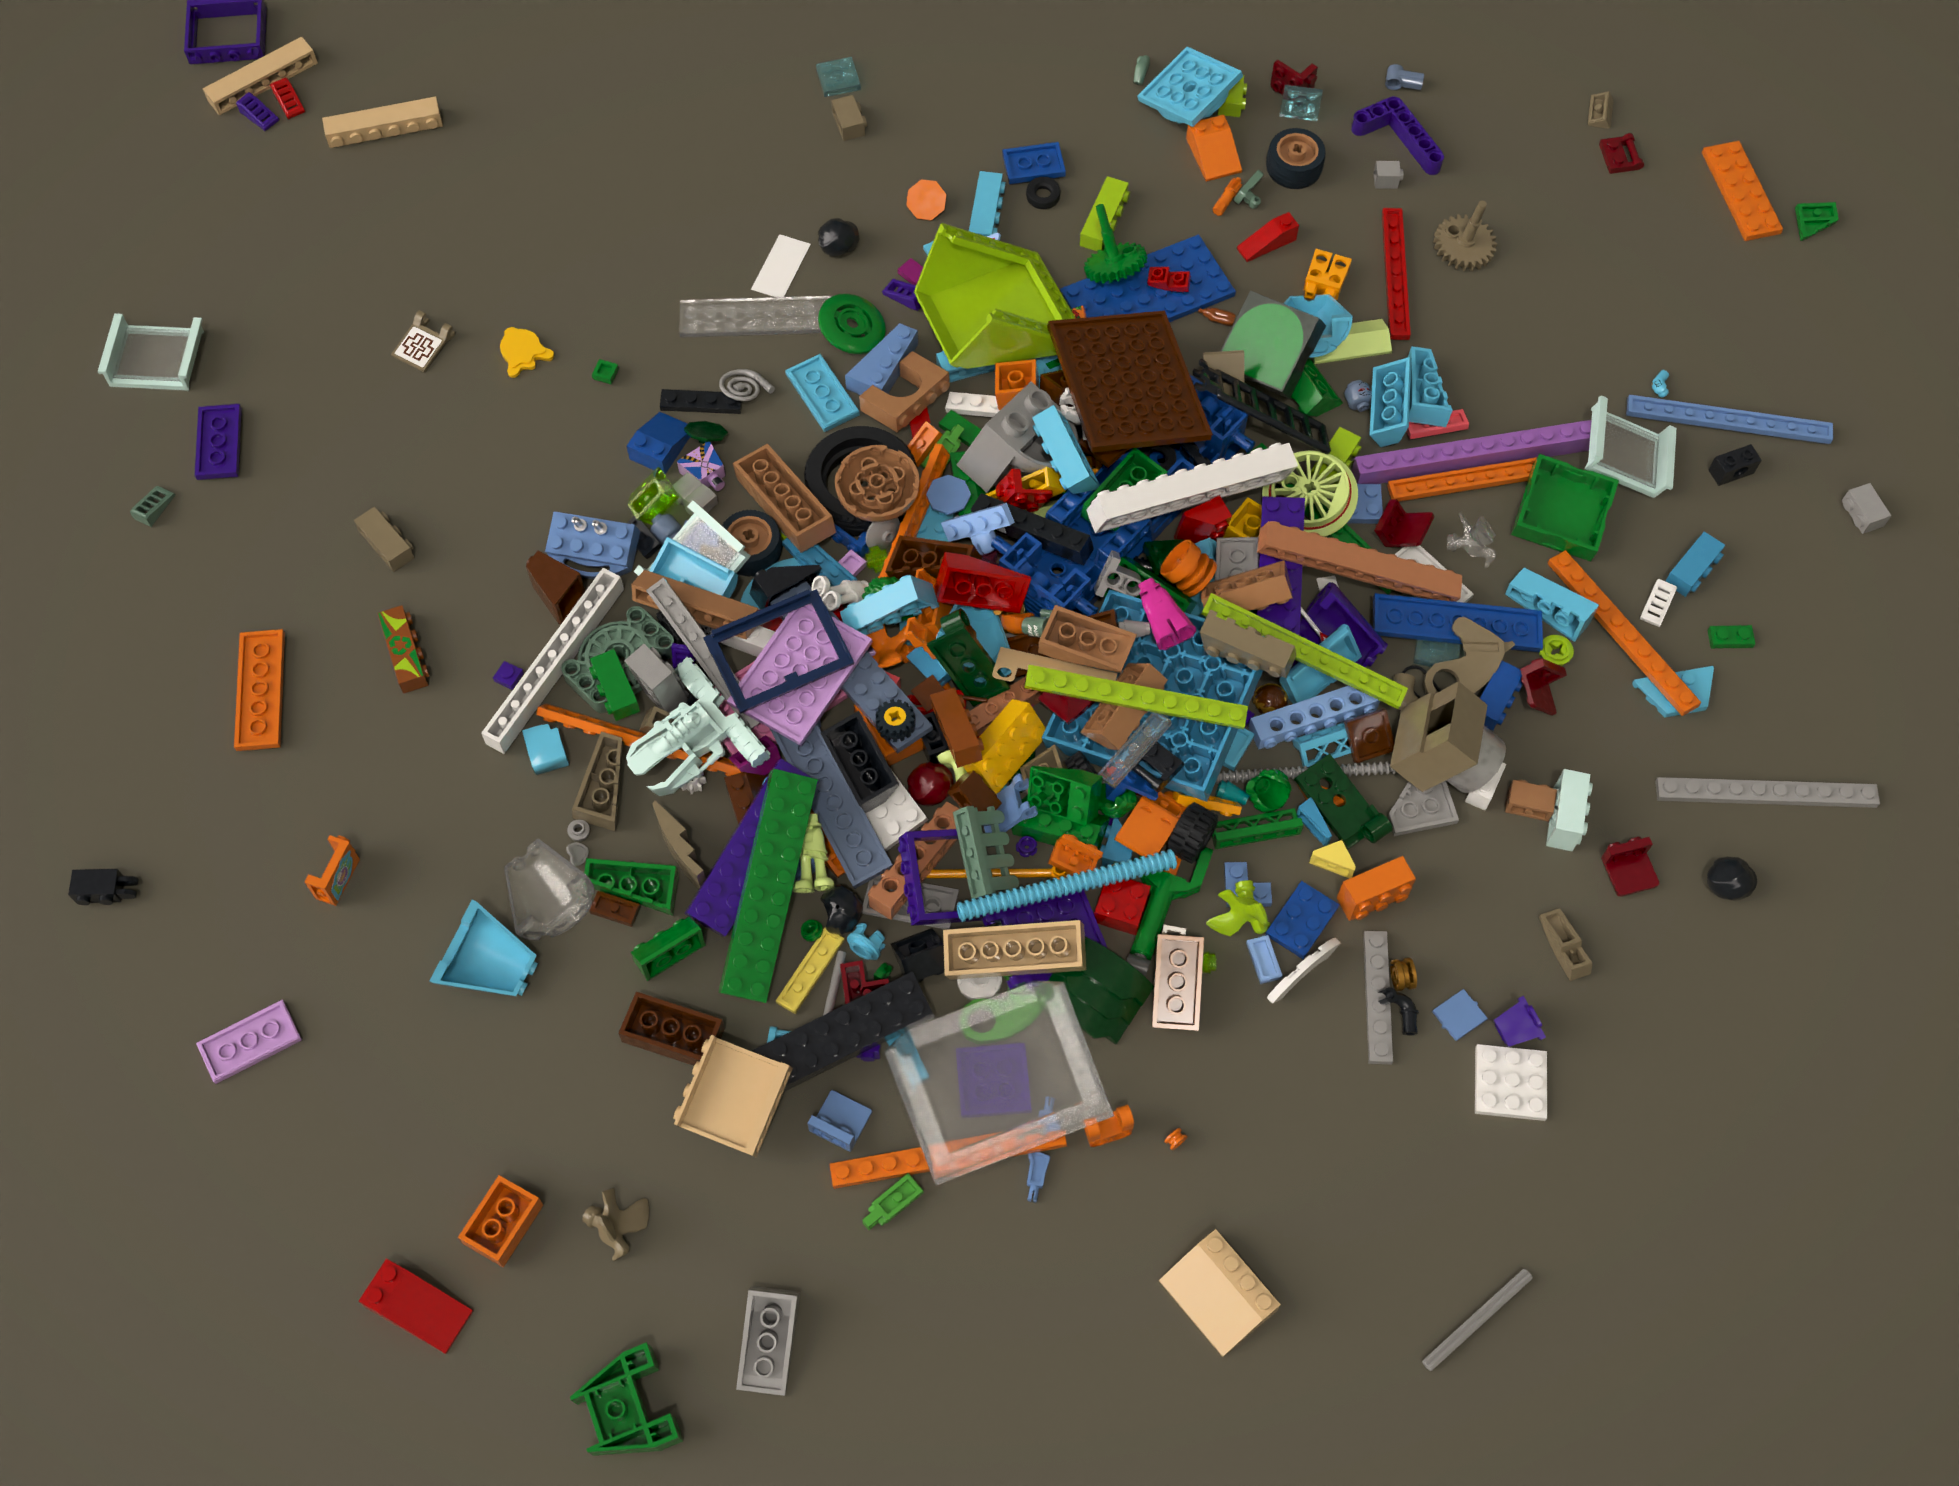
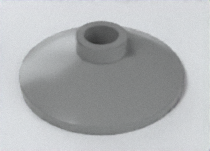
[865,517,900,551]

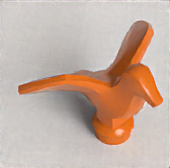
[866,624,914,668]

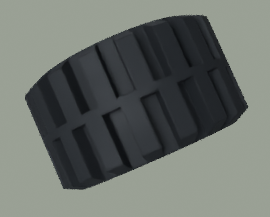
[1167,802,1218,864]

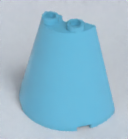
[1284,294,1353,358]
[936,604,1011,683]
[429,899,538,996]

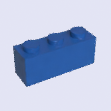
[1480,661,1523,731]

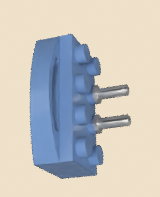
[545,512,640,579]

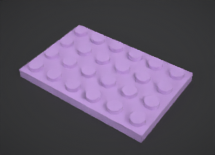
[727,604,872,746]

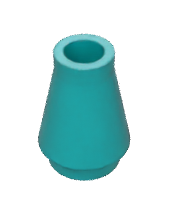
[1215,780,1249,805]

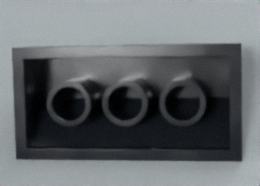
[820,711,899,813]

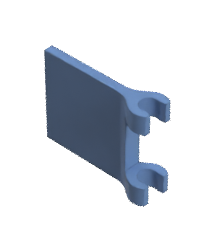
[984,774,1038,833]

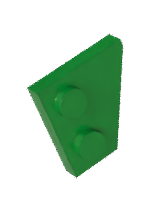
[1795,202,1839,241]

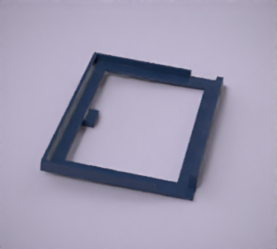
[703,589,854,714]

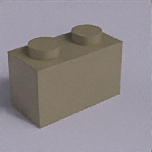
[831,95,867,141]

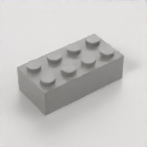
[624,644,689,713]

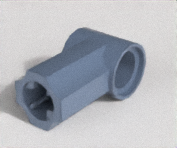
[1385,64,1424,90]

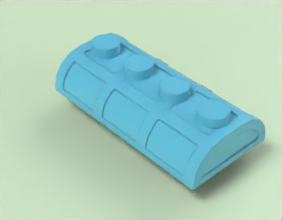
[649,537,738,598]
[1279,624,1362,704]

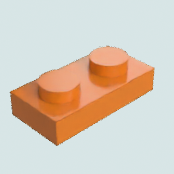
[907,421,943,467]

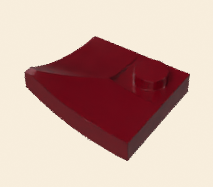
[1038,692,1095,725]

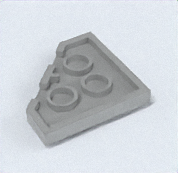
[1388,780,1459,836]

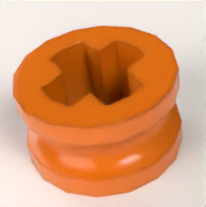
[1164,1128,1188,1151]

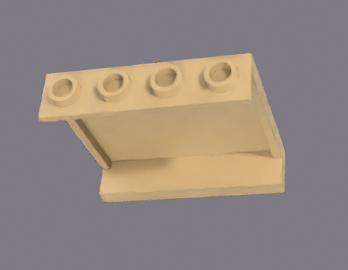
[673,1035,793,1158]

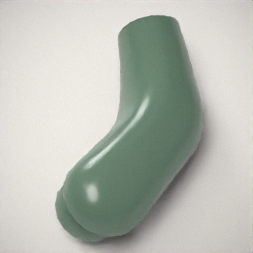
[1133,55,1150,85]

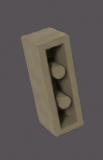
[354,506,414,572]

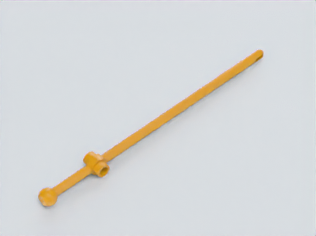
[881,864,1114,879]

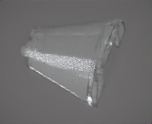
[504,839,595,940]

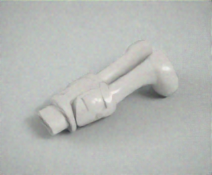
[812,575,869,611]

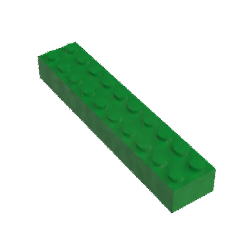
[718,769,818,1003]

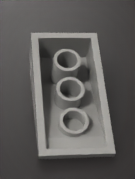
[736,1286,800,1396]

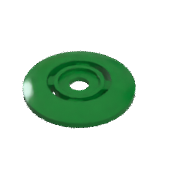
[818,294,886,354]

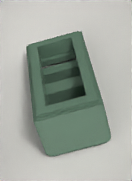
[130,486,175,527]

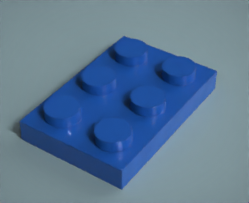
[1002,142,1066,184]
[1265,881,1340,960]

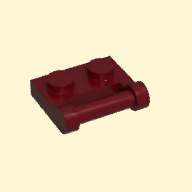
[1599,133,1644,174]

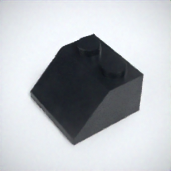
[891,928,945,982]

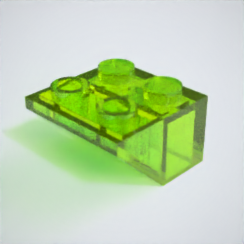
[627,467,679,525]

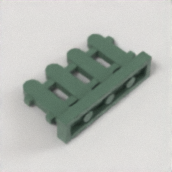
[953,806,1019,899]

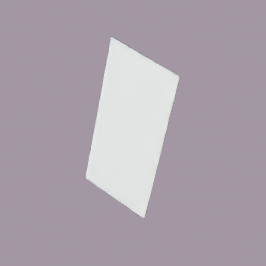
[751,234,811,299]

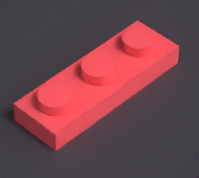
[1406,409,1469,439]

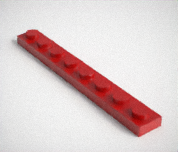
[1382,208,1411,340]

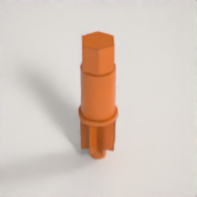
[1213,177,1242,216]

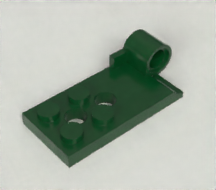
[927,608,1010,706]
[1294,754,1393,850]

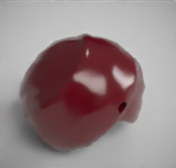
[907,762,954,806]

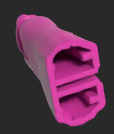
[1138,578,1196,650]

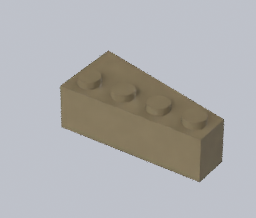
[1200,610,1296,678]
[572,731,622,831]

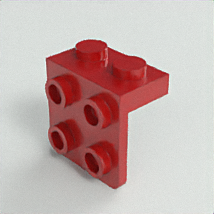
[996,469,1053,512]

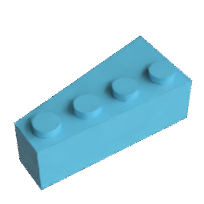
[840,575,939,635]

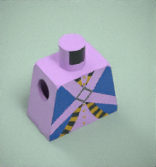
[677,442,725,491]

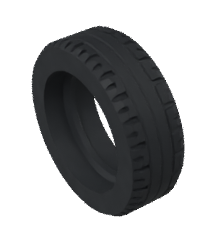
[804,426,917,537]

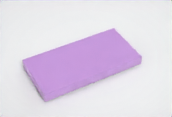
[196,999,302,1084]

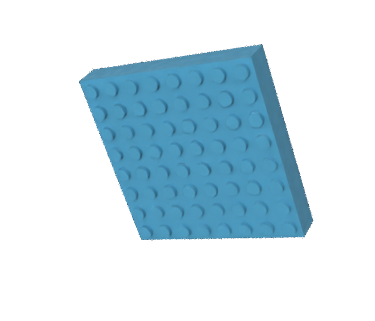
[1042,589,1264,802]

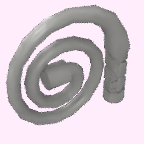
[719,369,775,401]

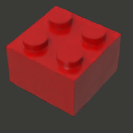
[1094,879,1151,936]

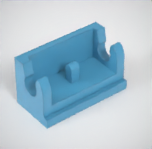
[906,646,952,687]

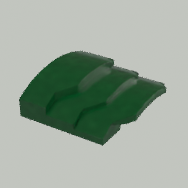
[1041,937,1154,1045]

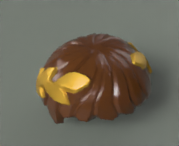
[1253,683,1288,714]

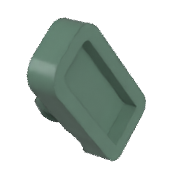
[1233,169,1264,209]

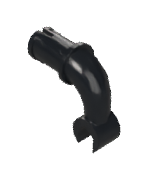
[1378,987,1419,1036]

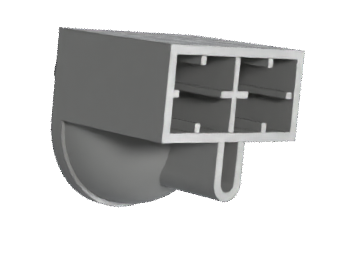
[957,382,1078,493]

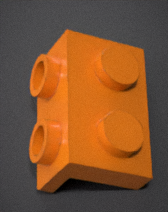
[1048,834,1103,875]

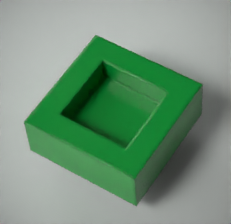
[592,359,619,384]

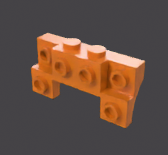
[904,568,953,659]

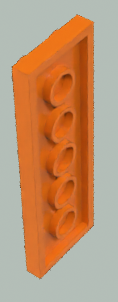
[1702,141,1783,241]
[234,629,285,751]

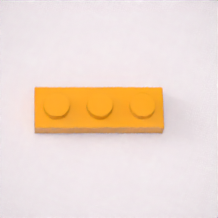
[1173,791,1242,817]

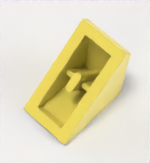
[1309,840,1356,879]

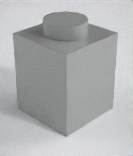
[1373,161,1403,189]

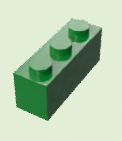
[589,649,640,721]

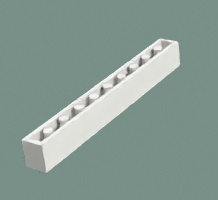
[481,568,624,754]

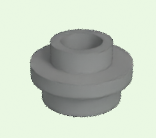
[567,820,590,841]

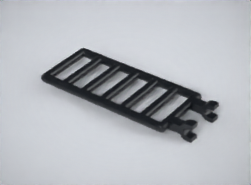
[1192,359,1331,454]

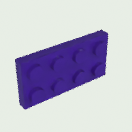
[195,404,242,480]

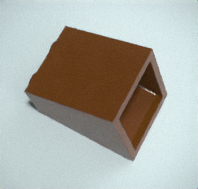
[526,550,585,625]

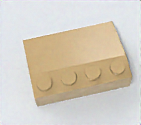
[1159,1229,1281,1357]

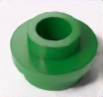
[801,919,823,942]

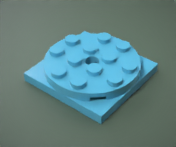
[1137,47,1243,127]

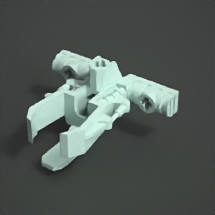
[626,657,770,796]

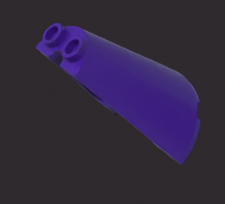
[1300,582,1388,667]

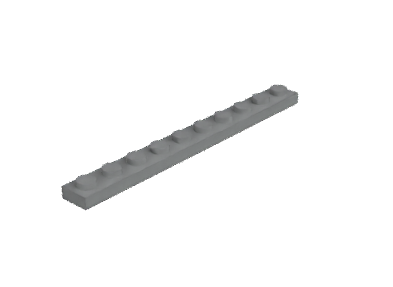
[1655,777,1880,808]

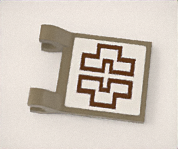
[391,310,455,373]

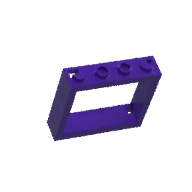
[184,0,267,64]
[898,829,985,926]

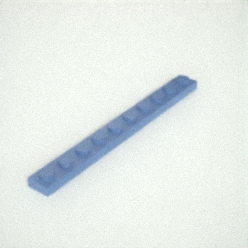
[1626,395,1833,444]

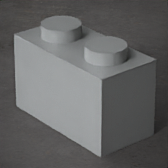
[1842,483,1891,534]

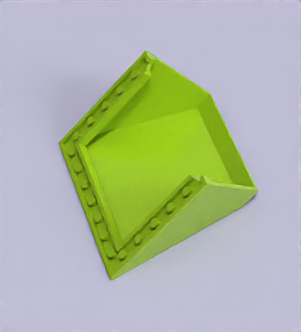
[914,223,1075,369]

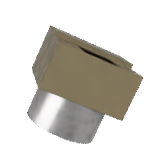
[1390,681,1506,793]

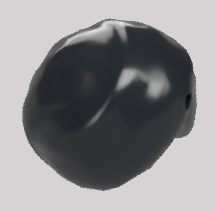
[818,218,859,257]
[1707,856,1757,901]
[820,885,863,935]

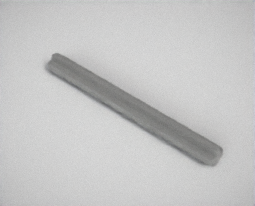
[1422,1269,1533,1371]

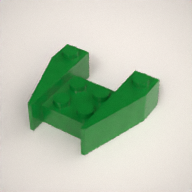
[570,1342,683,1456]

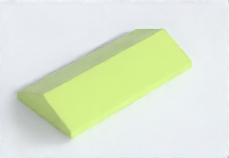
[1312,319,1392,364]

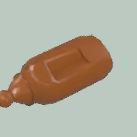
[1198,308,1236,326]

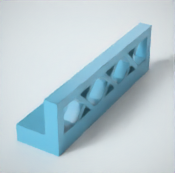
[1292,722,1351,768]

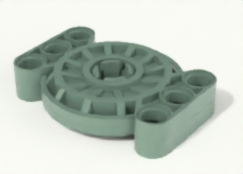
[561,606,675,713]

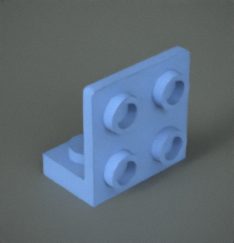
[807,1090,872,1152]

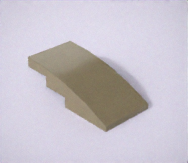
[652,800,706,890]

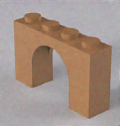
[859,351,950,433]

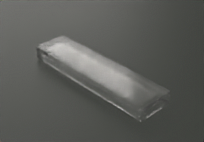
[1097,712,1172,788]

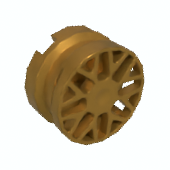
[1390,957,1417,991]

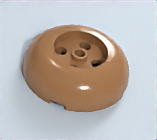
[835,445,919,522]

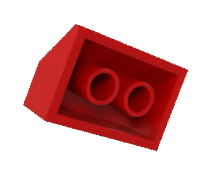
[1174,495,1232,544]

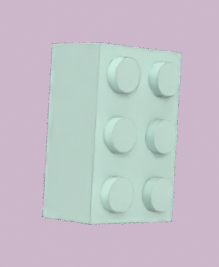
[1546,769,1593,851]

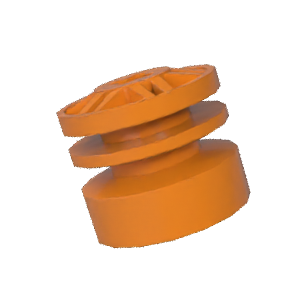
[1160,540,1217,597]

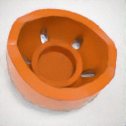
[1001,613,1035,634]

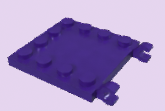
[982,889,1108,990]

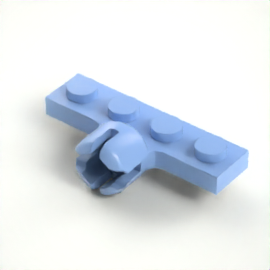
[941,503,1015,555]

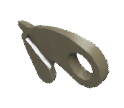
[1423,617,1515,695]

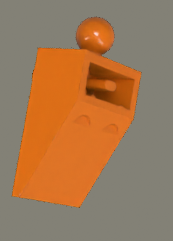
[1114,791,1187,857]

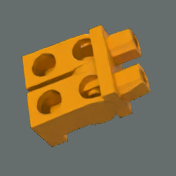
[1304,249,1352,300]

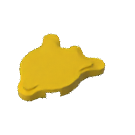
[500,327,554,378]

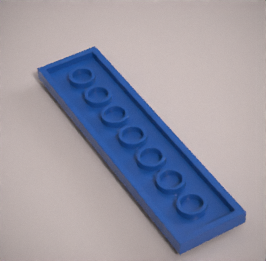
[1373,593,1543,652]

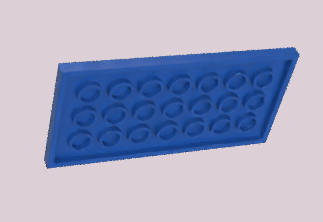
[1060,234,1236,322]

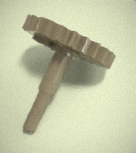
[1433,201,1497,271]

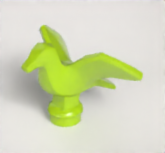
[1206,880,1270,936]

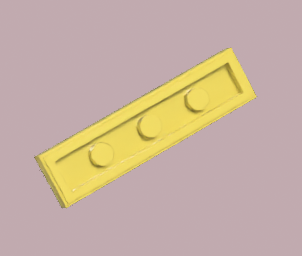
[776,927,845,1014]

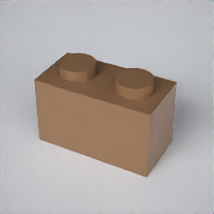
[1505,780,1557,822]

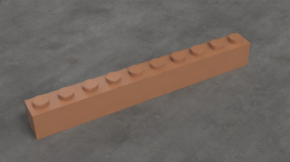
[1257,521,1462,602]

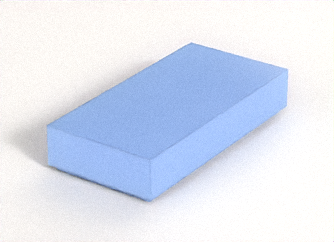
[1246,935,1283,984]

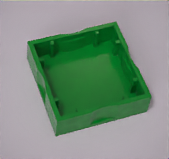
[1511,454,1619,562]

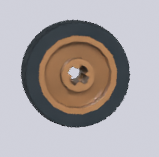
[1266,128,1326,189]
[718,510,782,577]

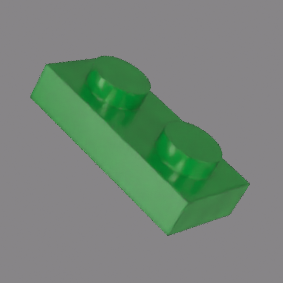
[1707,625,1755,649]

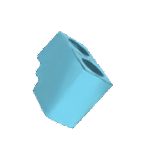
[522,724,569,775]

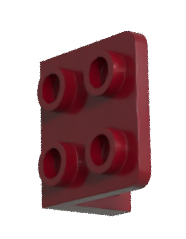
[1270,60,1318,106]
[1374,499,1435,547]
[1520,658,1567,716]
[1601,837,1659,897]

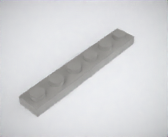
[1363,931,1393,1065]

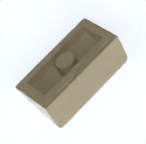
[1588,91,1613,129]

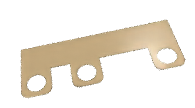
[992,647,1118,681]

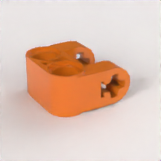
[1082,1104,1134,1147]

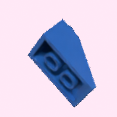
[626,412,690,475]

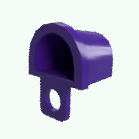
[1493,996,1546,1047]

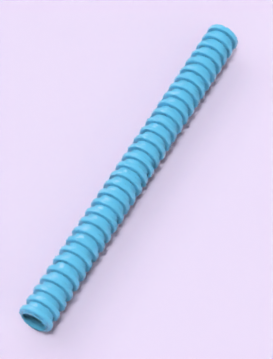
[957,849,1177,922]

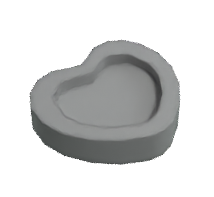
[566,842,589,866]

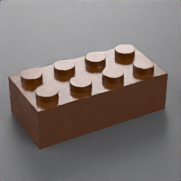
[618,992,725,1066]

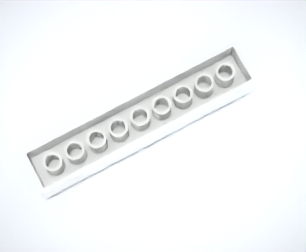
[1086,443,1298,533]

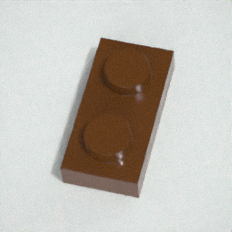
[589,891,641,927]

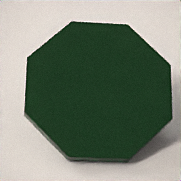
[684,421,728,444]

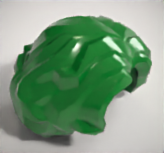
[1245,769,1292,813]
[1099,783,1138,819]

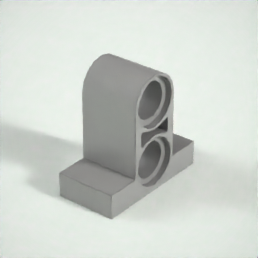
[1094,550,1142,597]

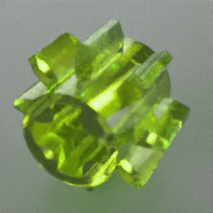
[865,545,888,573]

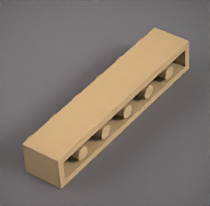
[203,37,318,115]
[322,96,443,148]

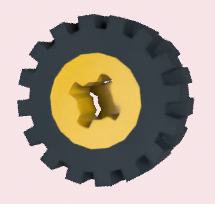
[875,699,916,742]

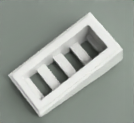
[1640,579,1677,627]

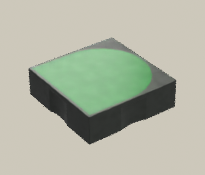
[1220,291,1326,399]

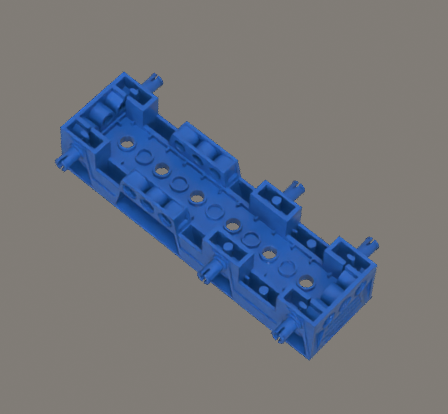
[991,374,1256,617]

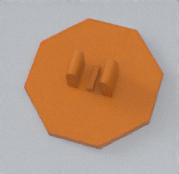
[906,179,947,221]

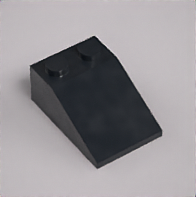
[749,565,821,609]

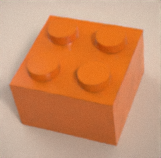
[995,359,1039,410]

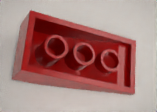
[934,552,1031,613]
[358,1258,473,1354]

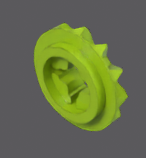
[1539,635,1574,666]

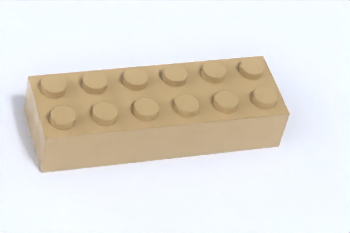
[943,920,1086,980]

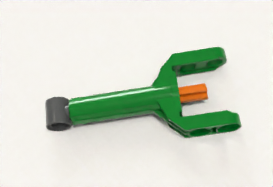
[1126,847,1213,977]

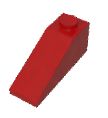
[1237,212,1299,262]

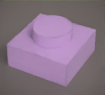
[838,550,867,577]

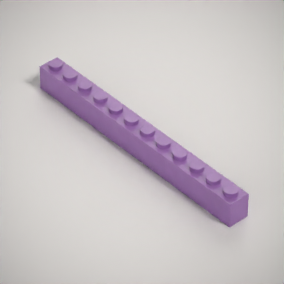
[1352,420,1592,484]

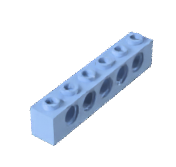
[1248,686,1380,750]

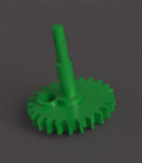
[1084,204,1148,284]

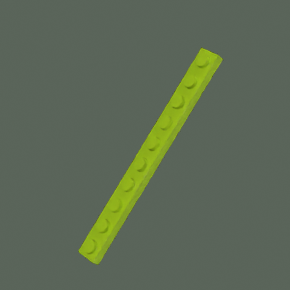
[1201,593,1408,709]
[1024,665,1248,729]

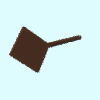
[911,674,988,712]

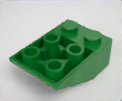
[1027,766,1103,826]

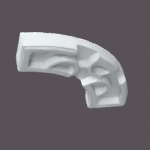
[1267,938,1341,1004]

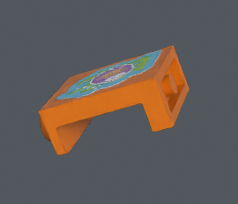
[305,835,360,906]

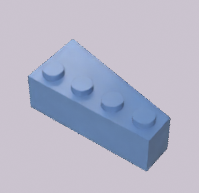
[845,323,918,395]

